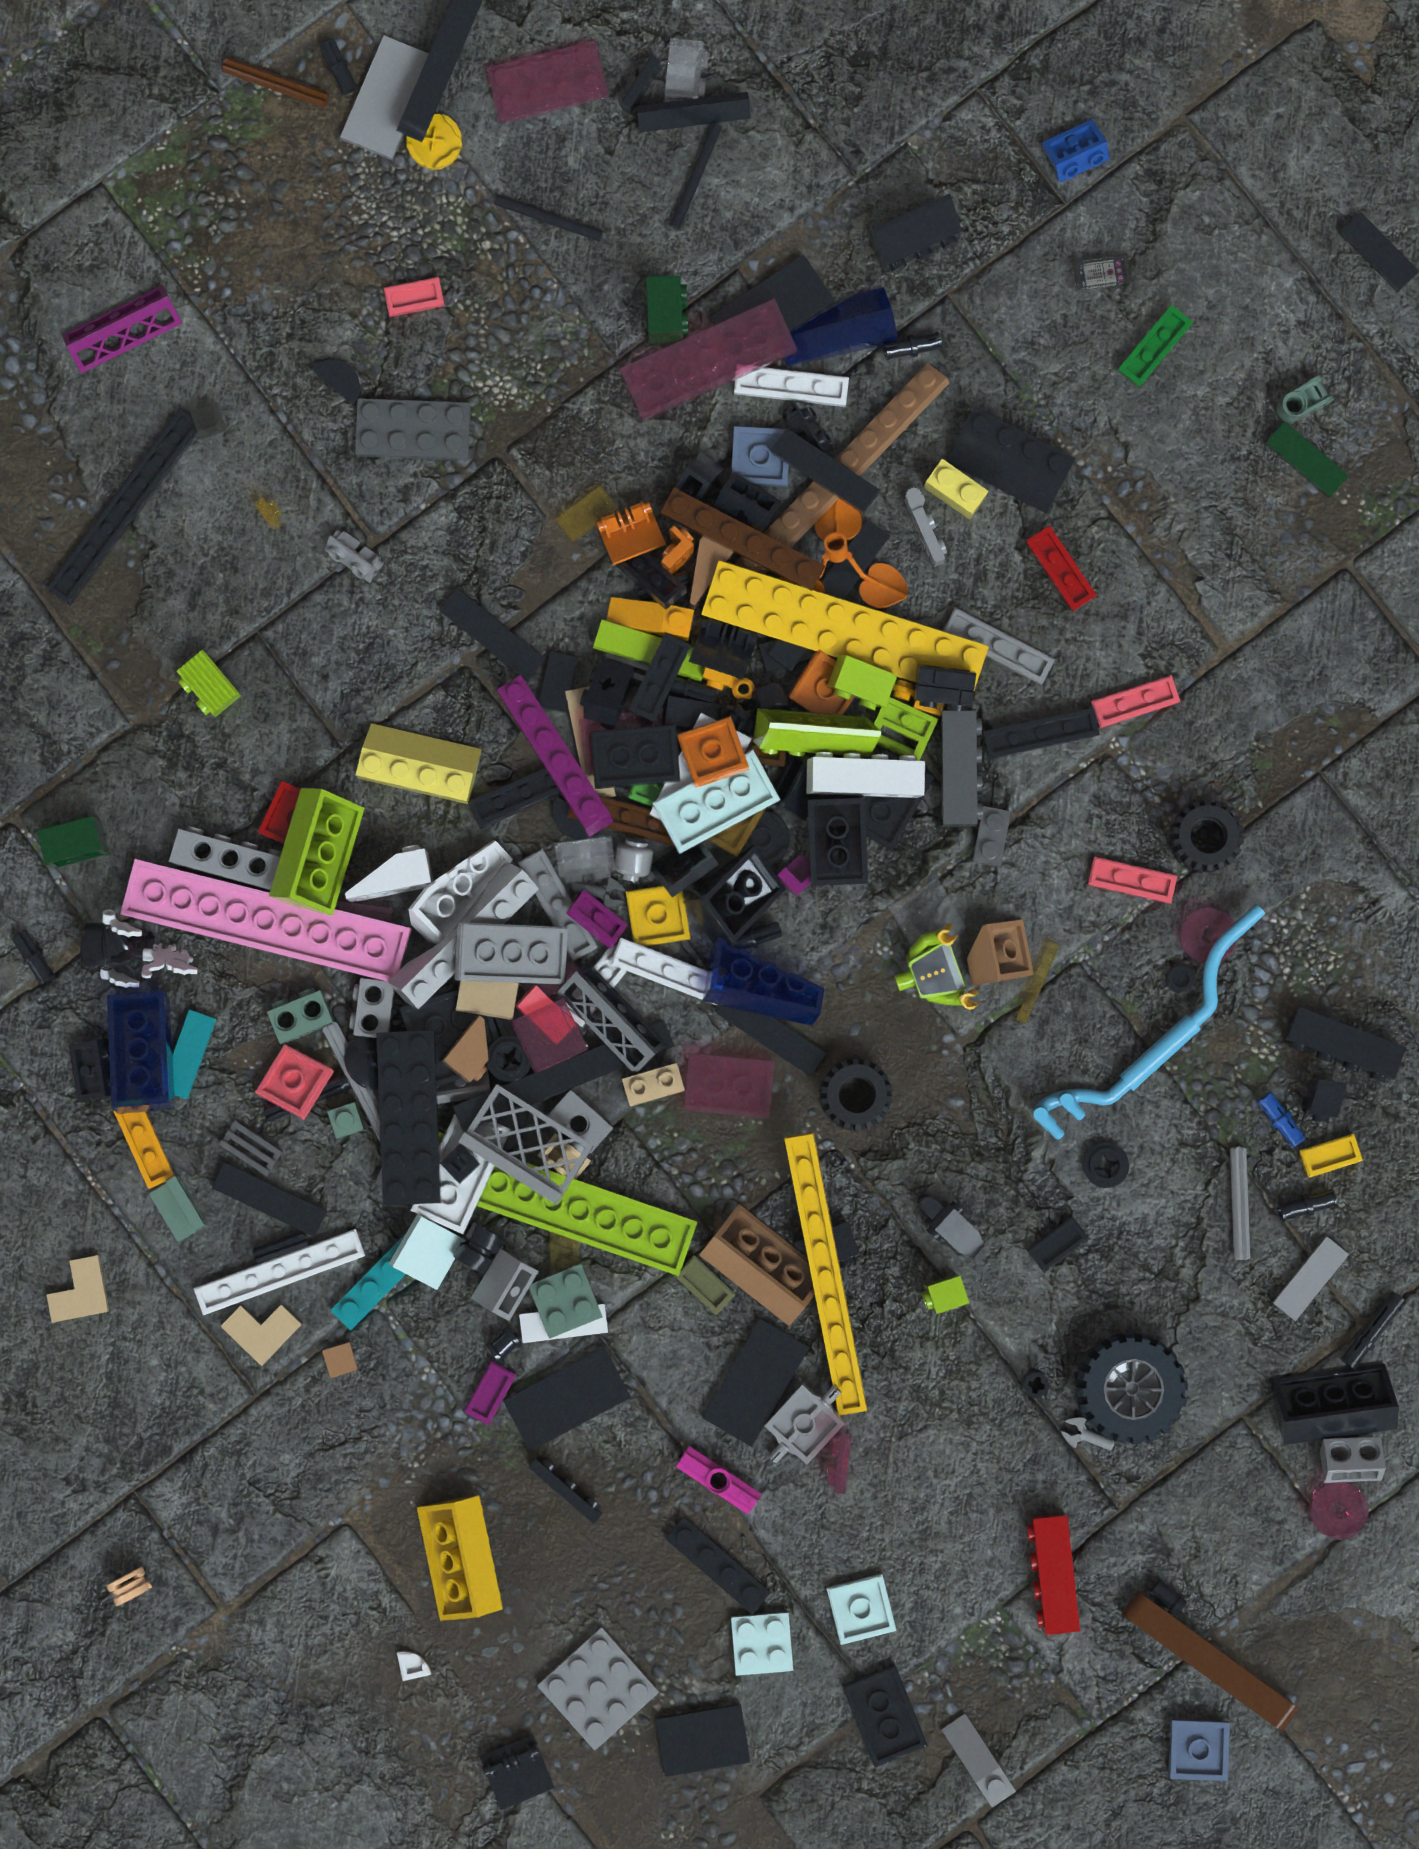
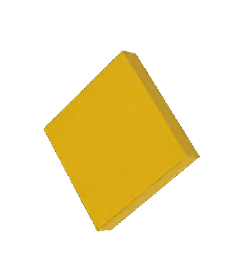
[626,886,691,947]

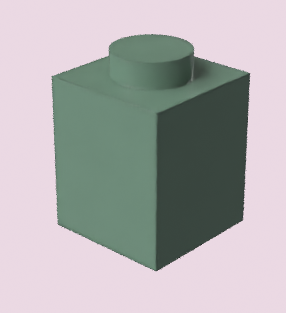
[327,1102,366,1139]

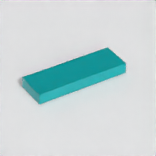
[160,1010,217,1100]

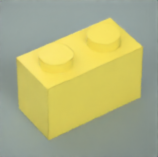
[924,459,988,520]

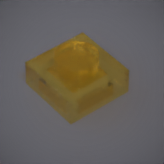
[254,497,282,531]

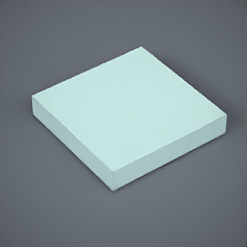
[389,1214,465,1290]
[826,1573,896,1645]

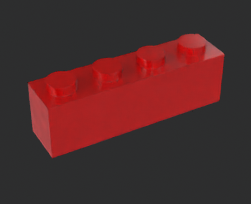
[1026,1513,1080,1635]

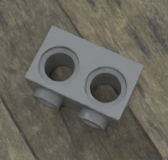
[349,978,396,1038]
[1320,1435,1386,1483]

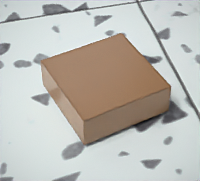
[322,1342,358,1378]

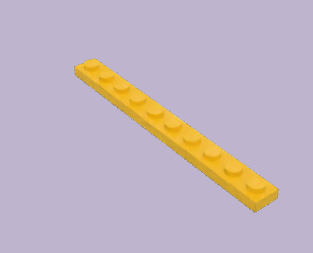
[785,1131,867,1415]

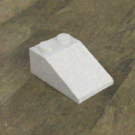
[345,845,434,903]

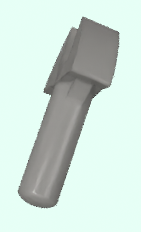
[1060,1417,1114,1450]

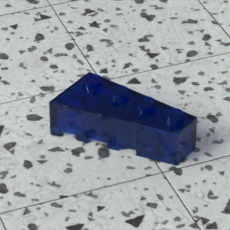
[702,937,825,1026]

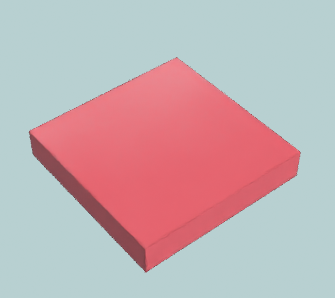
[255,1044,334,1120]

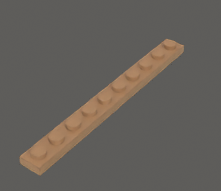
[734,363,949,574]

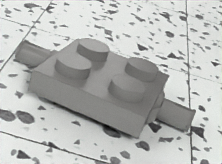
[765,1383,846,1464]

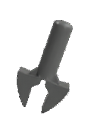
[571,877,626,909]

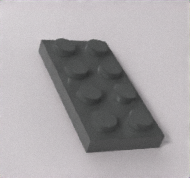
[355,398,471,461]

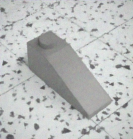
[941,1713,1016,1807]

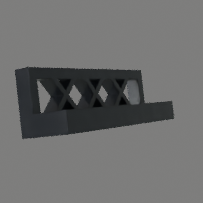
[557,963,667,1075]

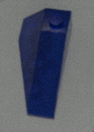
[780,287,898,367]

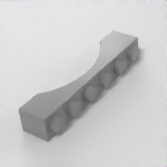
[388,862,539,1009]

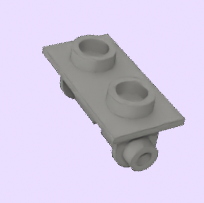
[325,530,384,583]

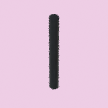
[670,123,722,230]
[494,194,603,242]

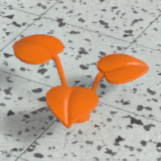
[779,499,908,608]

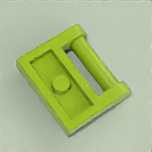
[874,697,938,761]

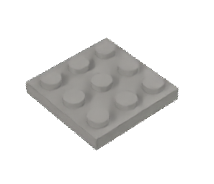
[537,1626,659,1751]

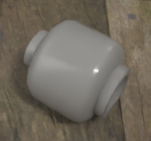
[614,838,653,882]

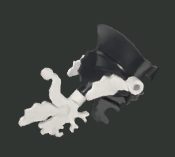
[79,909,198,988]

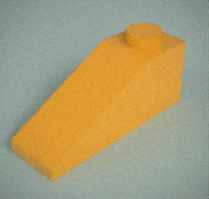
[606,597,694,642]

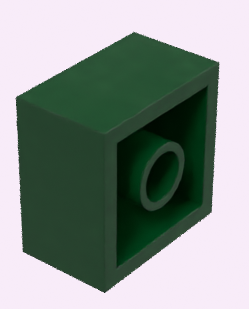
[646,276,688,346]
[37,813,110,869]

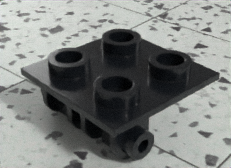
[689,617,758,679]
[479,1734,555,1810]

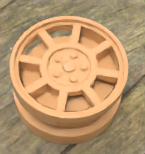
[106,1567,152,1606]

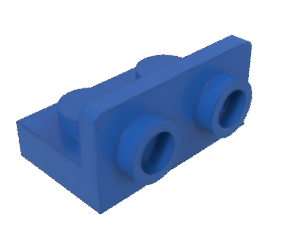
[1042,119,1109,182]

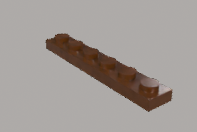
[661,488,825,592]

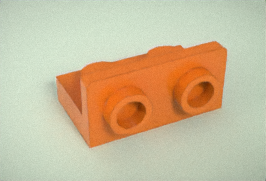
[661,525,694,575]

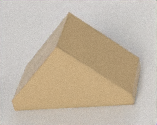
[537,1133,591,1179]

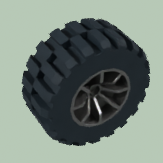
[1074,1332,1188,1444]

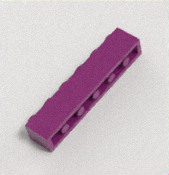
[497,675,613,837]

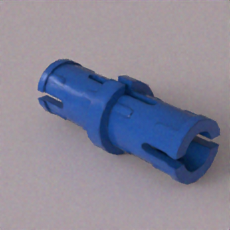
[1257,1091,1306,1148]

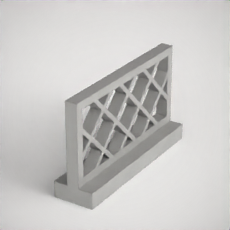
[458,1084,594,1205]

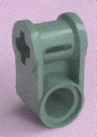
[1277,375,1334,423]

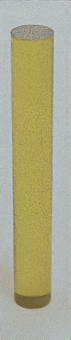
[1016,942,1059,1024]

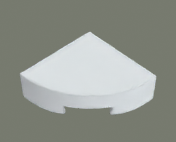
[397,1651,432,1681]

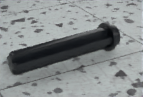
[263,1072,352,1122]

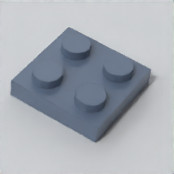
[731,426,790,487]
[1169,1719,1230,1781]

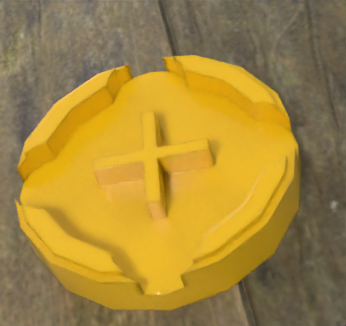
[406,114,462,170]

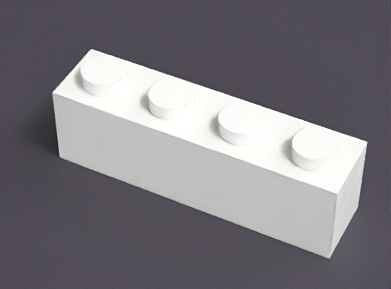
[807,752,925,798]

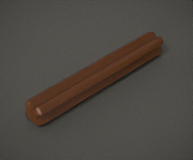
[222,57,329,108]

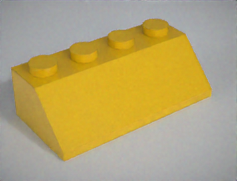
[417,1495,503,1621]

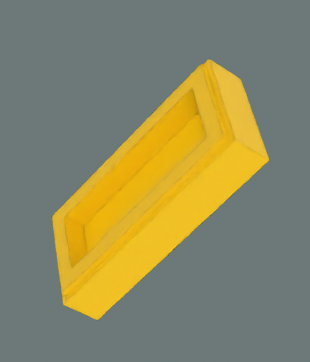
[1299,1134,1363,1178]

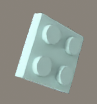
[731,1611,793,1676]

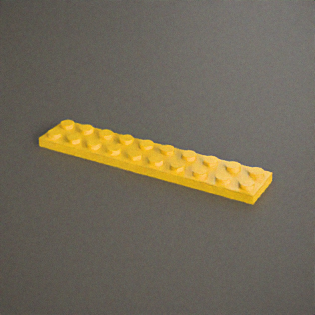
[701,560,989,690]

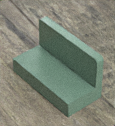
[150,1176,208,1242]

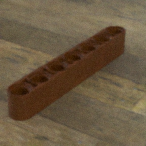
[1121,1591,1299,1732]

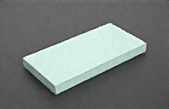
[652,750,780,854]

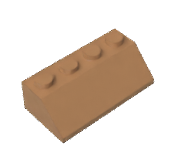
[699,1204,815,1326]

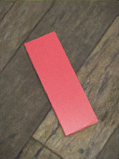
[1090,675,1181,729]
[1087,857,1177,904]

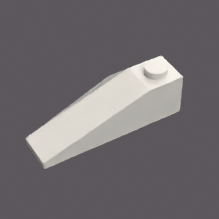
[408,841,513,944]

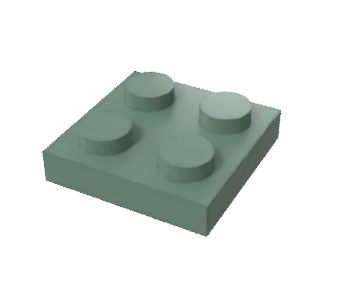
[529,1264,603,1339]

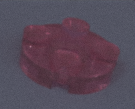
[1180,907,1237,964]
[1309,1482,1368,1540]

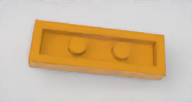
[113,1099,175,1189]

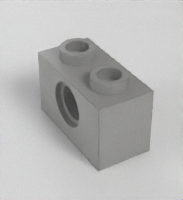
[548,1090,614,1154]

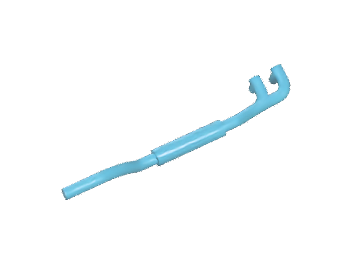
[1032,904,1265,1140]

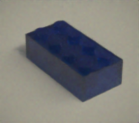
[107,990,175,1114]

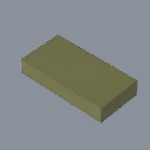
[675,1255,736,1315]

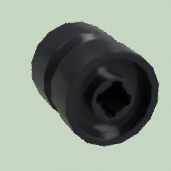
[453,1221,505,1275]

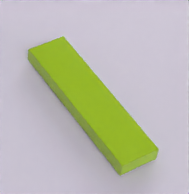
[593,620,706,682]

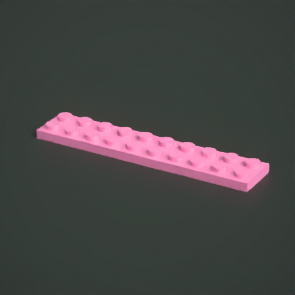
[120,859,411,982]

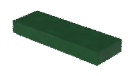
[1265,421,1349,498]

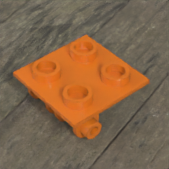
[596,501,666,565]

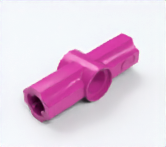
[676,1446,762,1514]

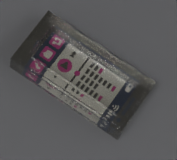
[1072,254,1132,291]

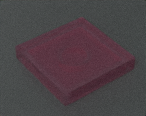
[511,998,588,1074]

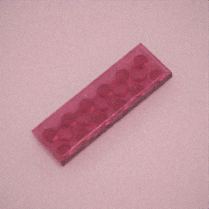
[620,299,798,421]

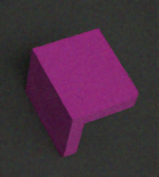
[777,854,811,897]

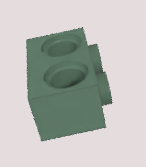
[267,988,335,1044]

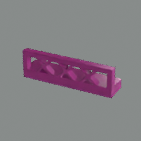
[62,285,182,374]

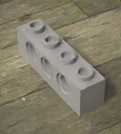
[169,826,282,891]

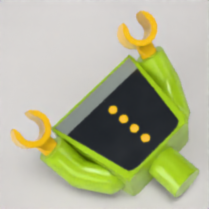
[894,923,980,1010]

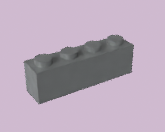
[940,711,983,827]

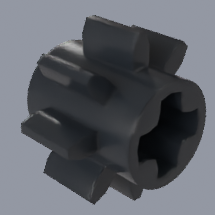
[722,698,757,733]

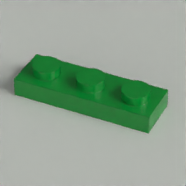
[1117,305,1193,388]

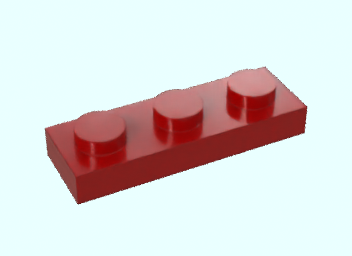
[1025,526,1097,613]

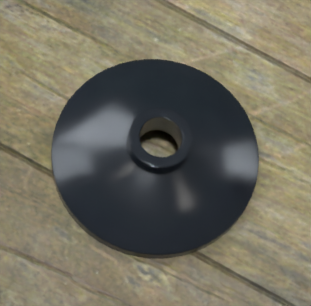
[344,1036,379,1090]

